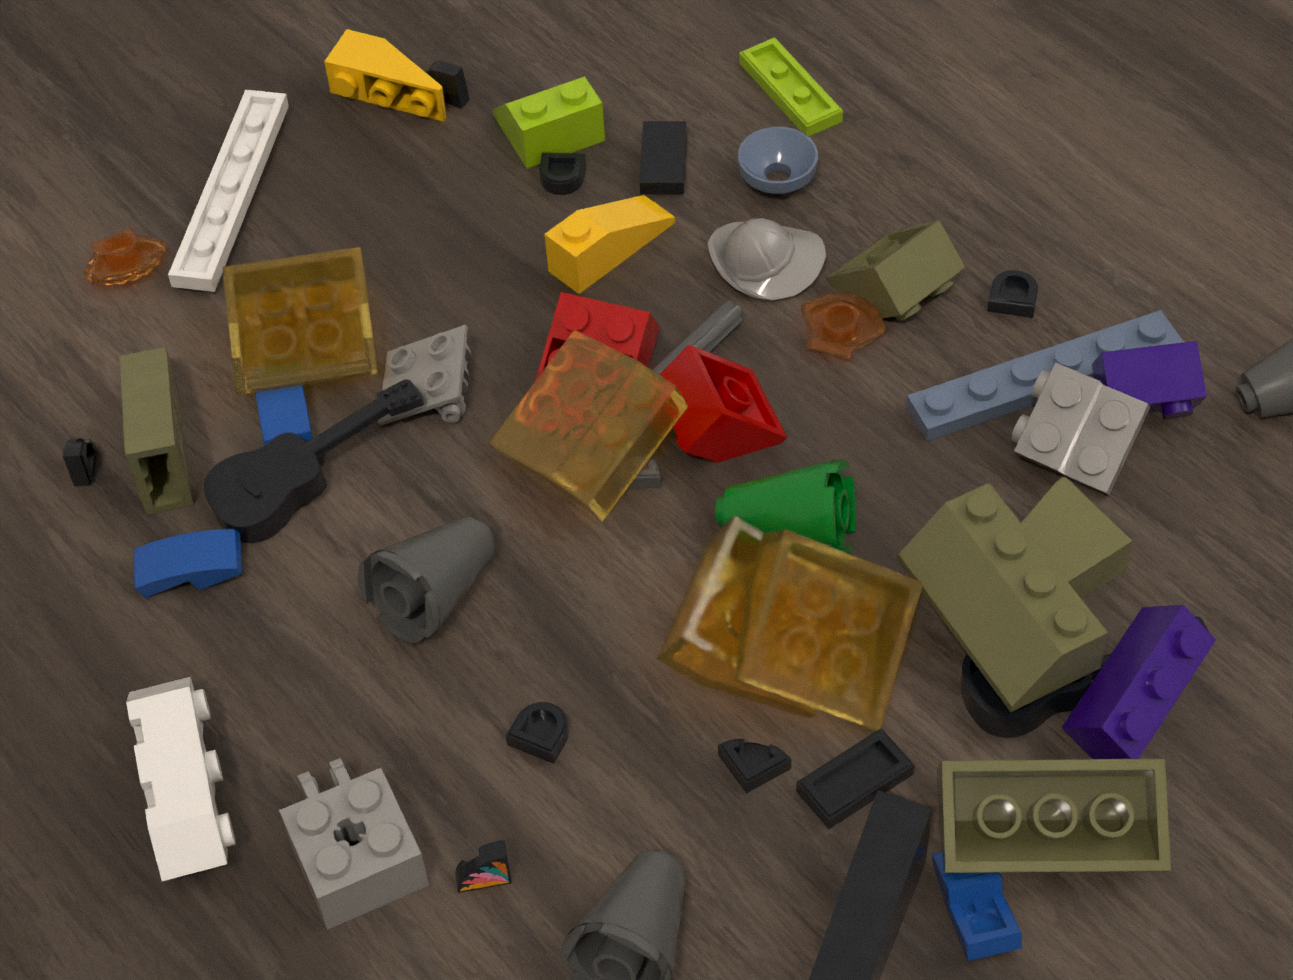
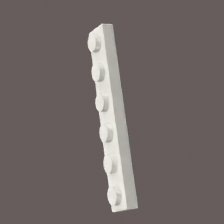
[168,90,289,292]

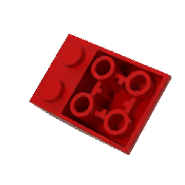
[522,292,660,449]

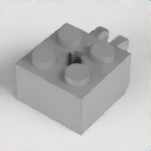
[279,758,429,930]

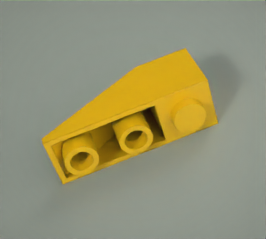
[324,29,447,122]

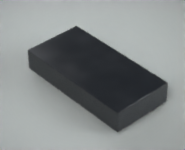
[639,121,687,194]
[796,728,915,829]

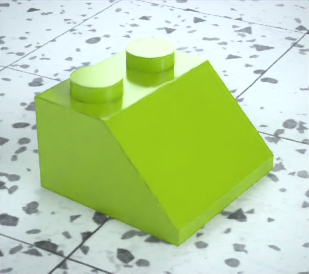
[493,76,605,169]

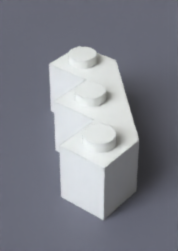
[126,677,236,881]

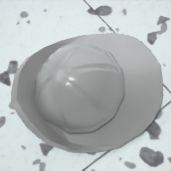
[707,218,826,301]

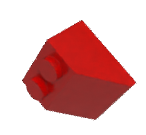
[652,345,787,463]

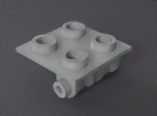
[378,324,471,426]

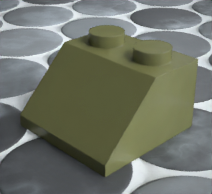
[826,220,965,321]

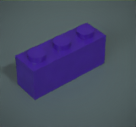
[1062,604,1216,759]

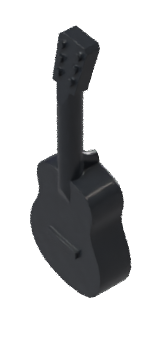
[204,379,425,543]
[961,616,1210,738]

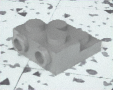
[1011,362,1150,496]

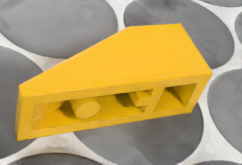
[544,195,675,294]

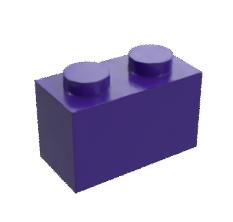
[1092,341,1207,419]

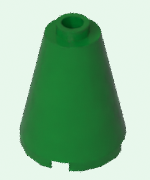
[715,460,857,560]

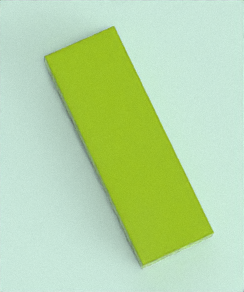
[739,37,843,137]

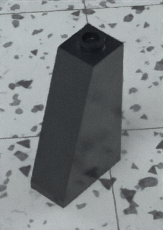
[809,790,932,980]

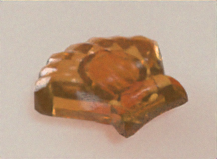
[84,227,166,285]
[800,292,886,361]

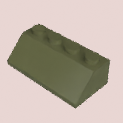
[898,483,1108,712]
[937,759,1171,873]

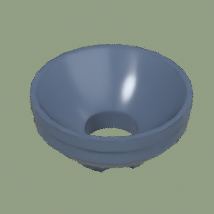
[738,127,818,195]

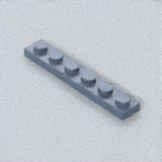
[906,310,1184,441]

